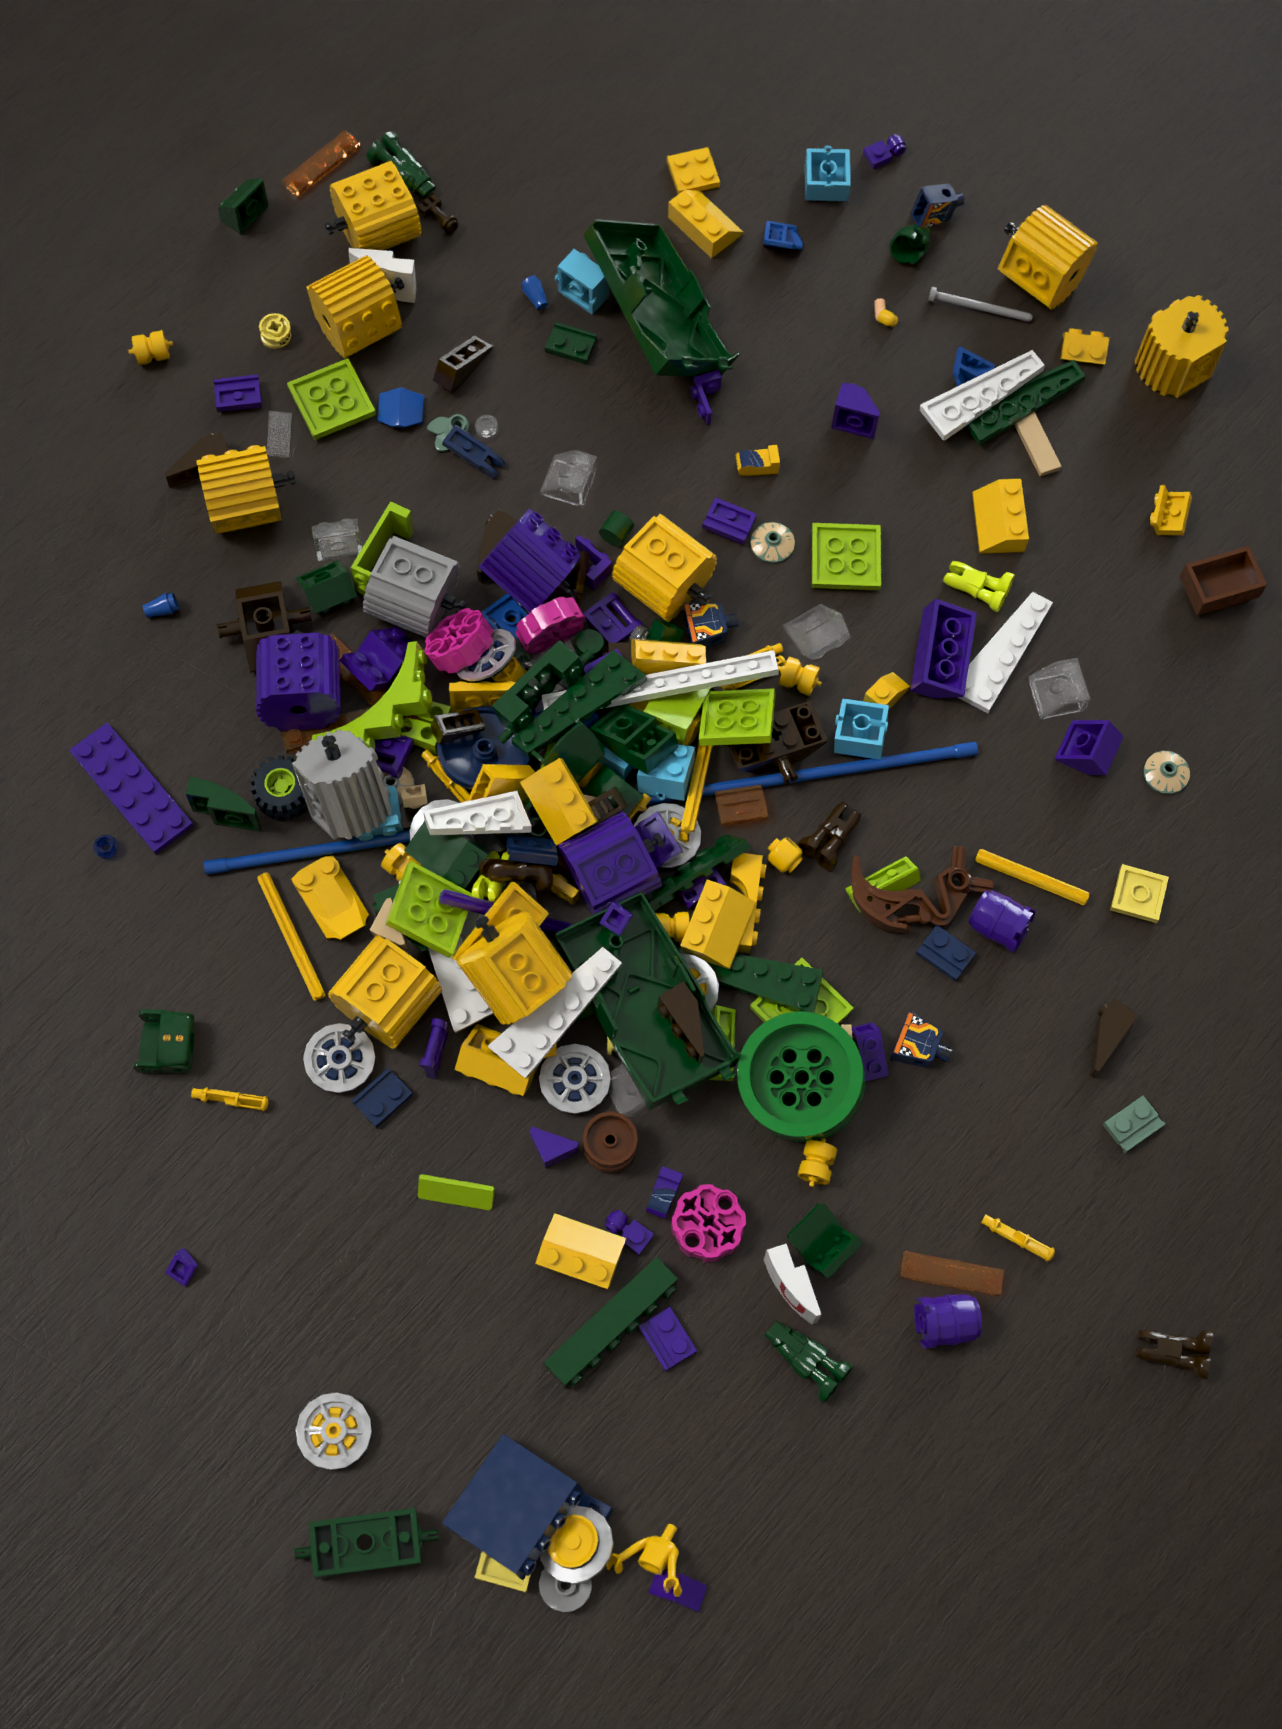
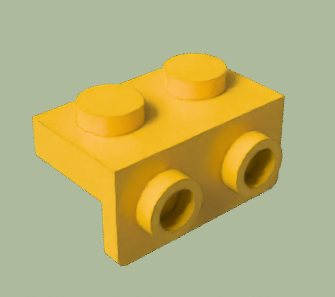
[1061,329,1109,364]
[1150,485,1192,535]

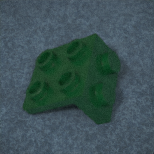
[787,1203,863,1279]

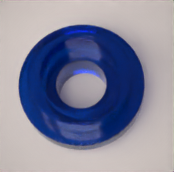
[93,835,118,858]

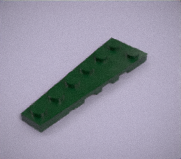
[966,360,1086,446]
[511,650,647,758]
[645,835,751,911]
[678,944,823,1013]

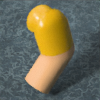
[874,299,898,327]

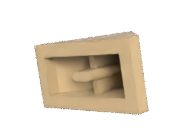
[370,898,409,950]

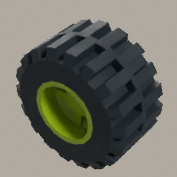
[250,755,308,821]

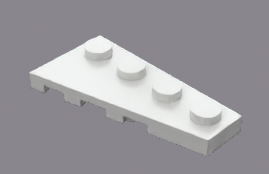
[423,791,531,835]

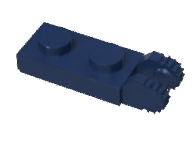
[442,425,506,479]

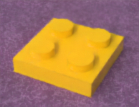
[667,147,720,195]

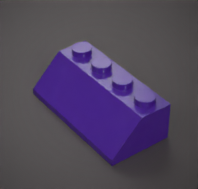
[910,599,977,698]

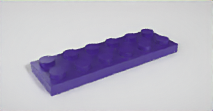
[69,722,194,855]

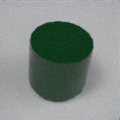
[599,510,634,547]
[575,629,604,665]

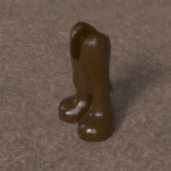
[797,801,861,871]
[479,858,553,892]
[1136,1330,1213,1379]

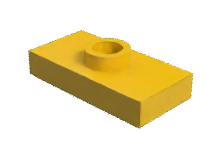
[550,873,579,905]

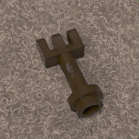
[416,193,459,233]

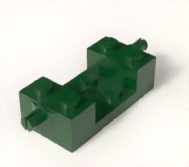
[492,641,594,744]
[294,1508,439,1579]

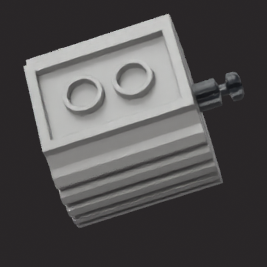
[363,536,466,638]
[292,729,392,840]

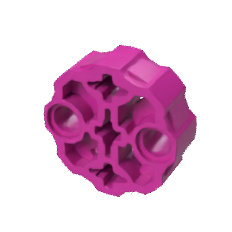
[515,596,586,655]
[424,608,494,674]
[671,1184,746,1262]

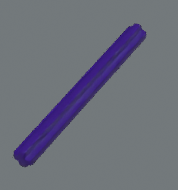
[439,889,572,934]

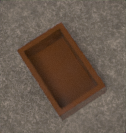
[1180,546,1267,616]

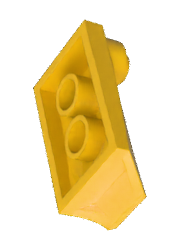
[291,856,370,940]

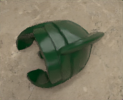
[889,224,931,265]

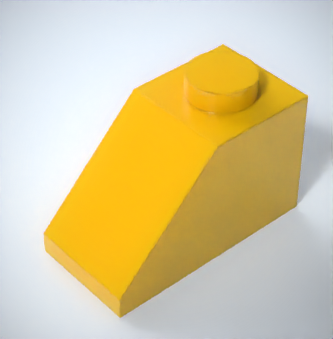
[863,672,911,709]

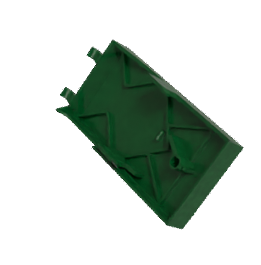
[583,219,740,376]
[554,892,742,1110]

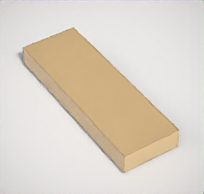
[1014,412,1062,477]

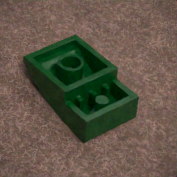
[590,704,678,774]
[186,776,262,832]

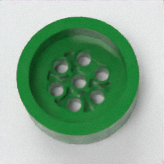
[737,1011,865,1142]

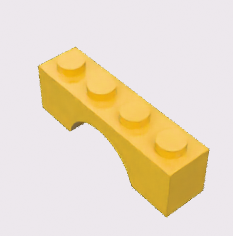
[730,853,766,953]

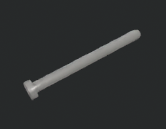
[928,287,1033,322]

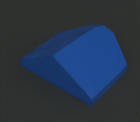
[763,221,803,249]
[953,347,995,387]
[377,387,424,427]

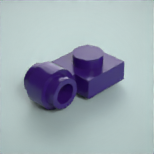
[863,134,906,169]
[604,1209,654,1256]

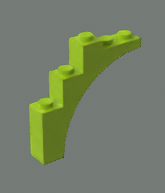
[312,641,432,750]

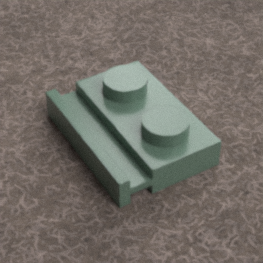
[1103,1096,1165,1153]

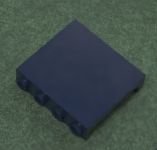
[442,1434,583,1580]

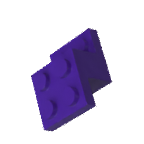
[339,627,410,691]

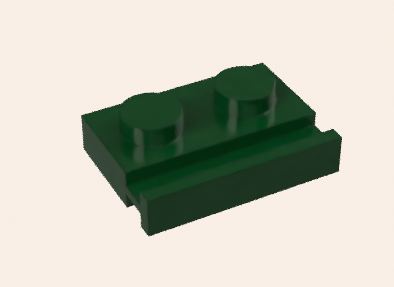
[545,322,597,365]

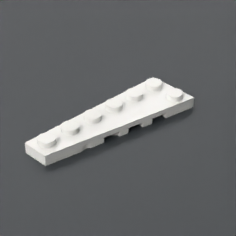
[920,350,1045,441]
[958,592,1053,713]
[428,935,494,1033]
[488,947,622,1079]

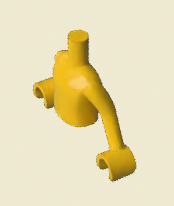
[606,1524,682,1597]

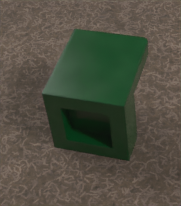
[646,618,684,642]

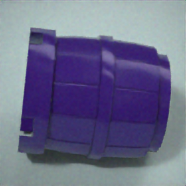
[968,890,1036,953]
[914,1294,982,1349]

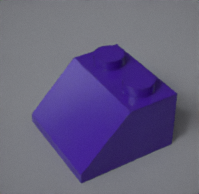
[831,382,880,439]
[1055,720,1124,775]

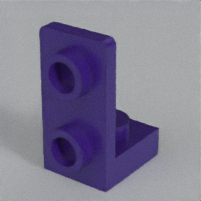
[690,370,722,425]
[575,535,612,591]
[852,1022,888,1081]

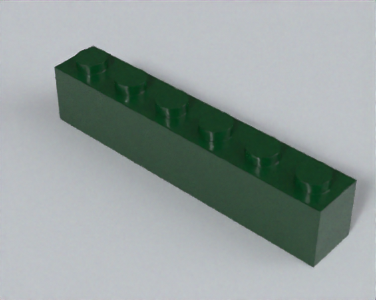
[544,1257,678,1389]

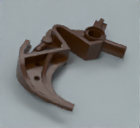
[851,846,993,934]

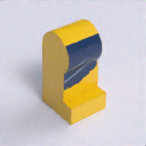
[736,445,780,476]

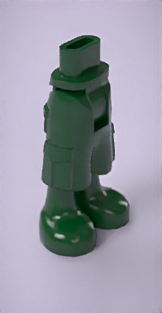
[366,131,436,198]
[765,1320,854,1403]

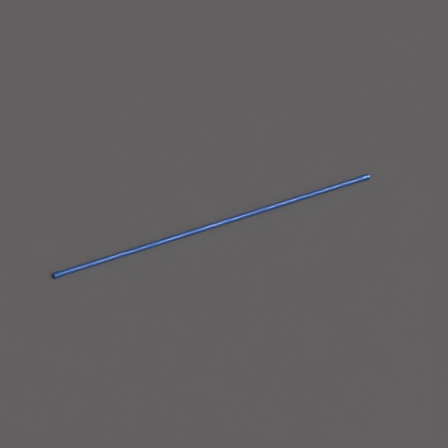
[203,742,978,875]

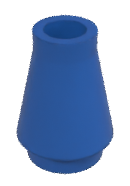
[521,276,548,310]
[143,592,179,618]

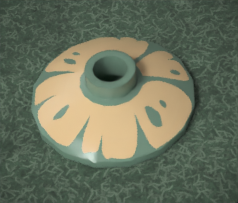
[750,522,795,563]
[1144,751,1190,795]

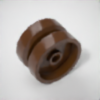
[583,1111,638,1174]

